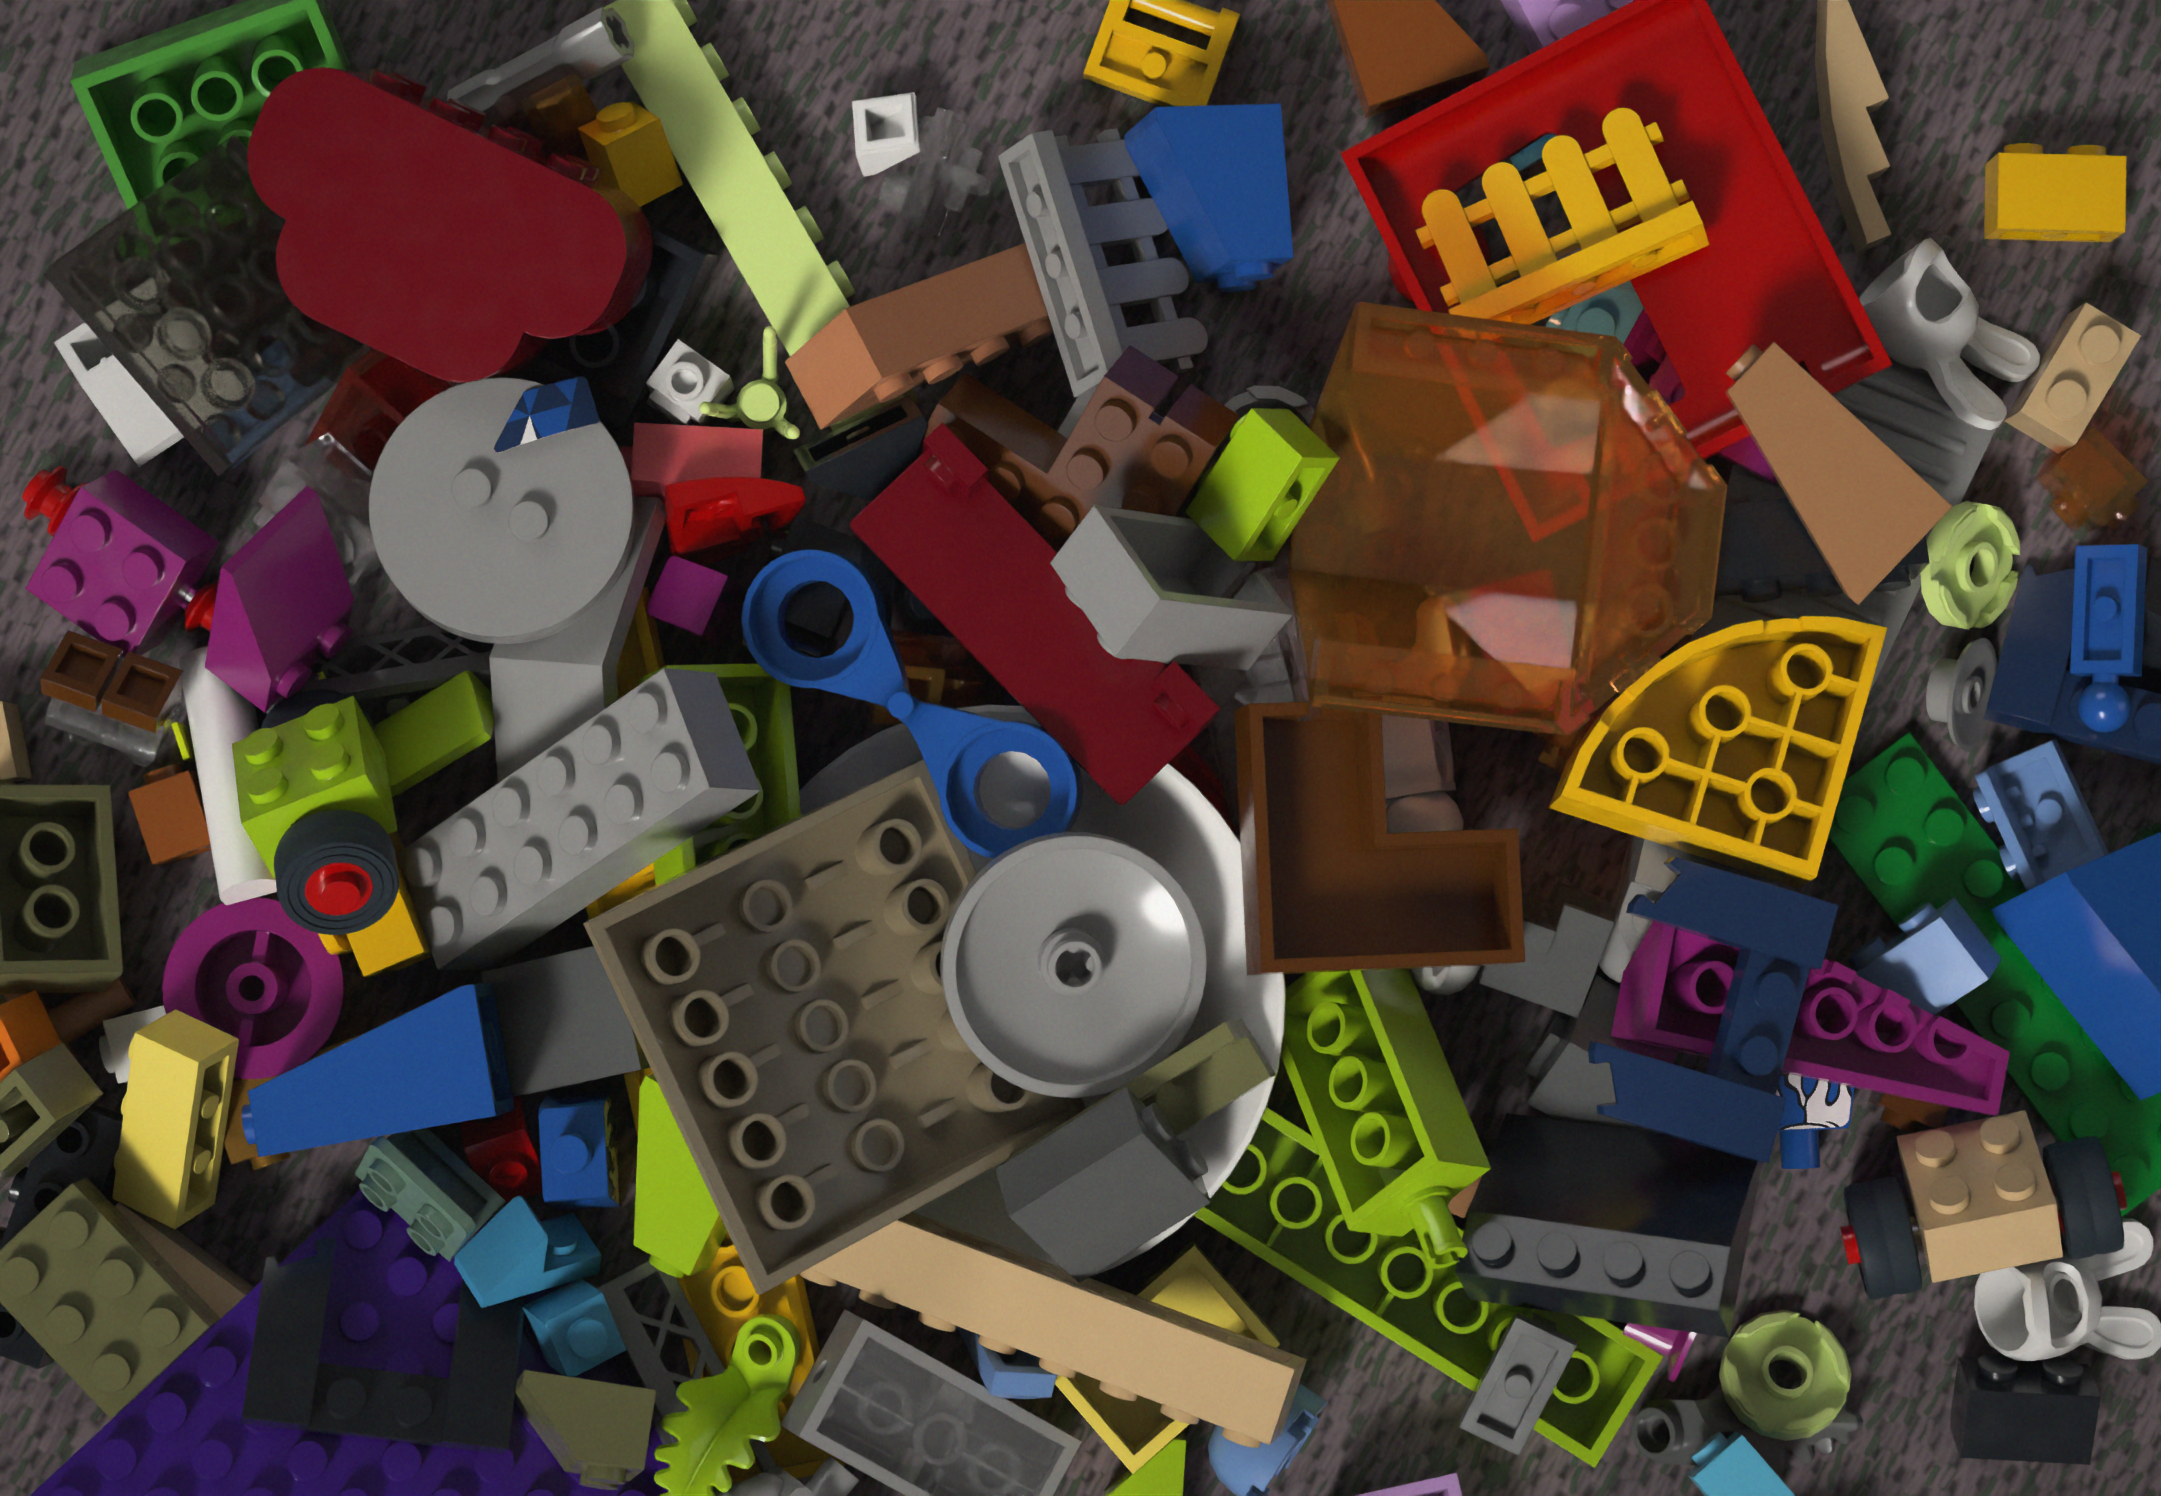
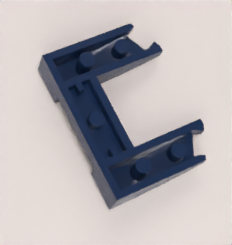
[1983,556,2161,765]
[1588,857,1839,1163]

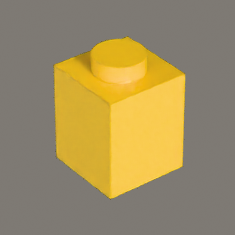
[578,101,683,207]

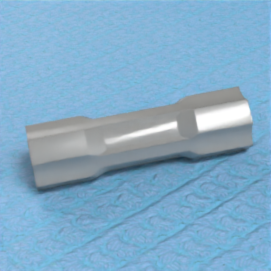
[447,7,634,129]

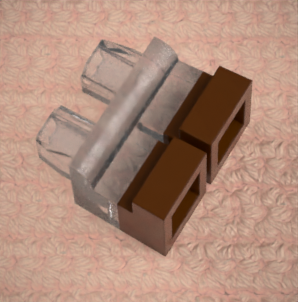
[40,630,183,767]

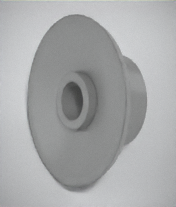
[1926,638,1998,752]

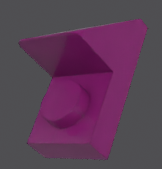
[646,556,747,650]

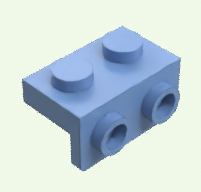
[1973,738,2109,891]

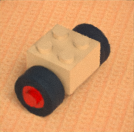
[1840,1110,2127,1300]

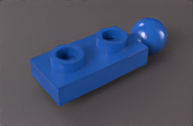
[2070,544,2147,733]

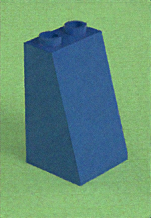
[1991,832,2161,1101]
[242,983,515,1157]

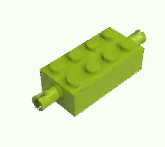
[1281,969,1491,1269]

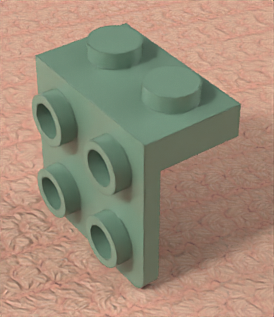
[355,1128,506,1262]

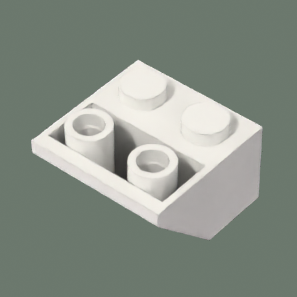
[54,272,247,467]

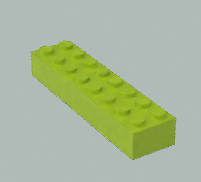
[1193,1107,1663,1468]

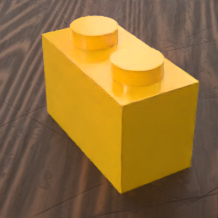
[1984,143,2127,242]

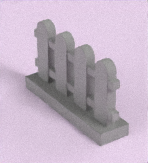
[998,128,1208,397]

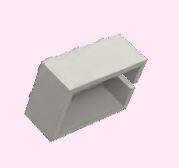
[1050,505,1292,671]

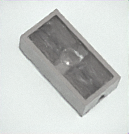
[781,1309,1082,1496]

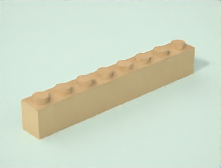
[799,1212,1307,1448]

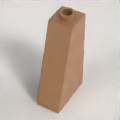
[1725,342,1953,605]

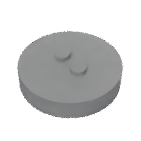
[369,378,636,644]

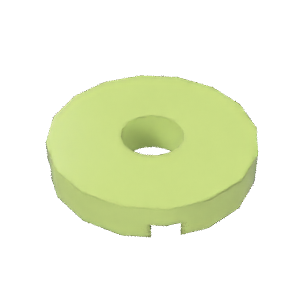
[1920,501,2020,630]
[1719,1310,1851,1441]

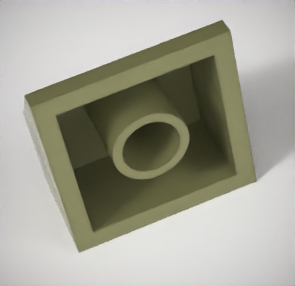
[514,1370,656,1490]

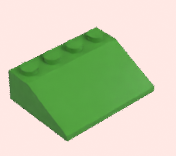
[70,0,351,255]

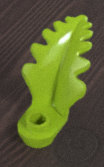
[654,1314,801,1496]

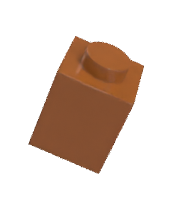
[128,764,211,865]

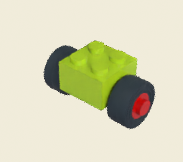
[232,689,399,935]

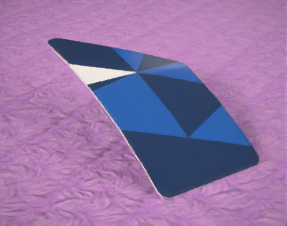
[494,377,599,453]

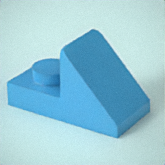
[454,1195,602,1308]

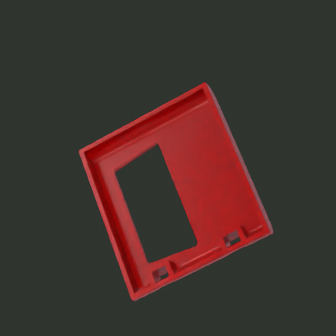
[1340,0,1892,544]

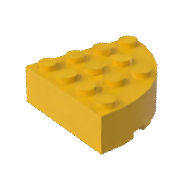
[1548,616,1887,888]

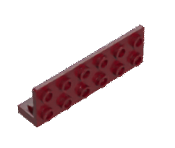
[850,422,1220,806]

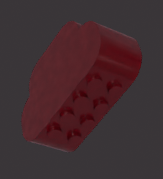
[247,67,653,383]

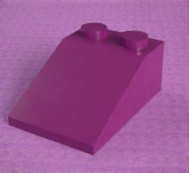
[205,485,354,713]

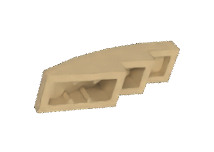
[1815,0,1891,254]

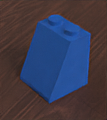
[1124,103,1294,292]

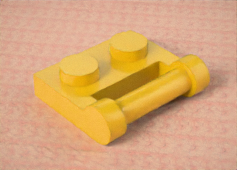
[1083,0,1240,107]

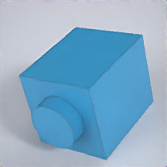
[523,1279,627,1377]

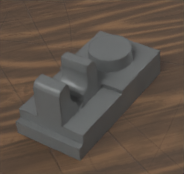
[1459,1312,1577,1456]

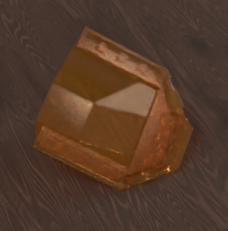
[1288,302,1727,736]

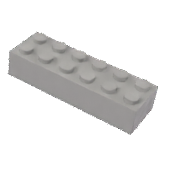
[397,668,761,970]

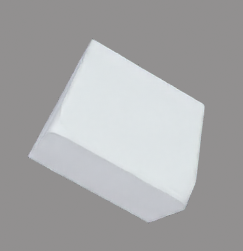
[852,92,920,177]

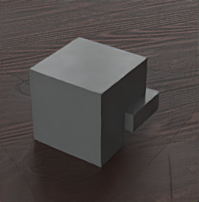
[1479,883,1614,1018]
[1524,975,1678,1130]

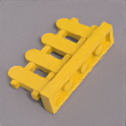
[1415,108,1710,352]

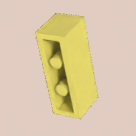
[112,1009,239,1229]

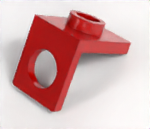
[460,1095,543,1205]

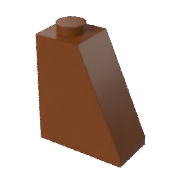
[1326,0,1490,118]

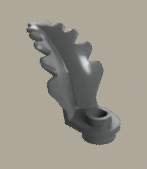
[1632,1371,1863,1473]

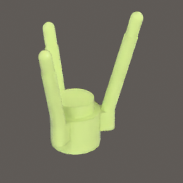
[699,326,800,439]

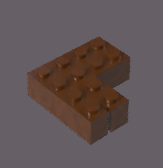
[914,345,1240,553]
[1234,699,1525,975]

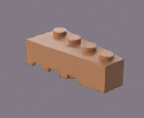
[785,243,1054,430]

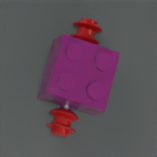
[22,466,220,659]

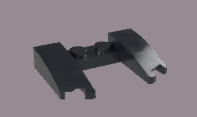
[241,1238,526,1454]

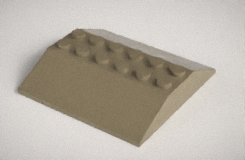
[583,759,1086,1294]

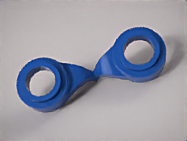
[742,550,1083,859]

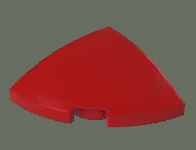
[665,476,806,567]

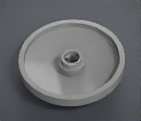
[940,832,1207,1098]

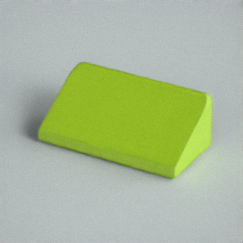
[375,670,495,797]

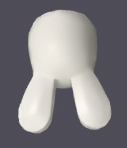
[1859,238,2040,430]
[1974,1218,2161,1361]

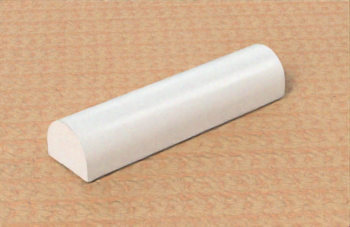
[179,646,277,905]

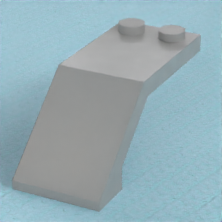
[489,496,666,783]

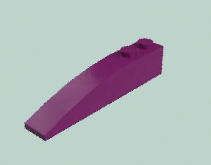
[1611,922,2010,1116]

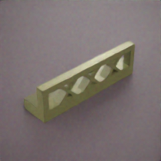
[1005,1019,1276,1162]

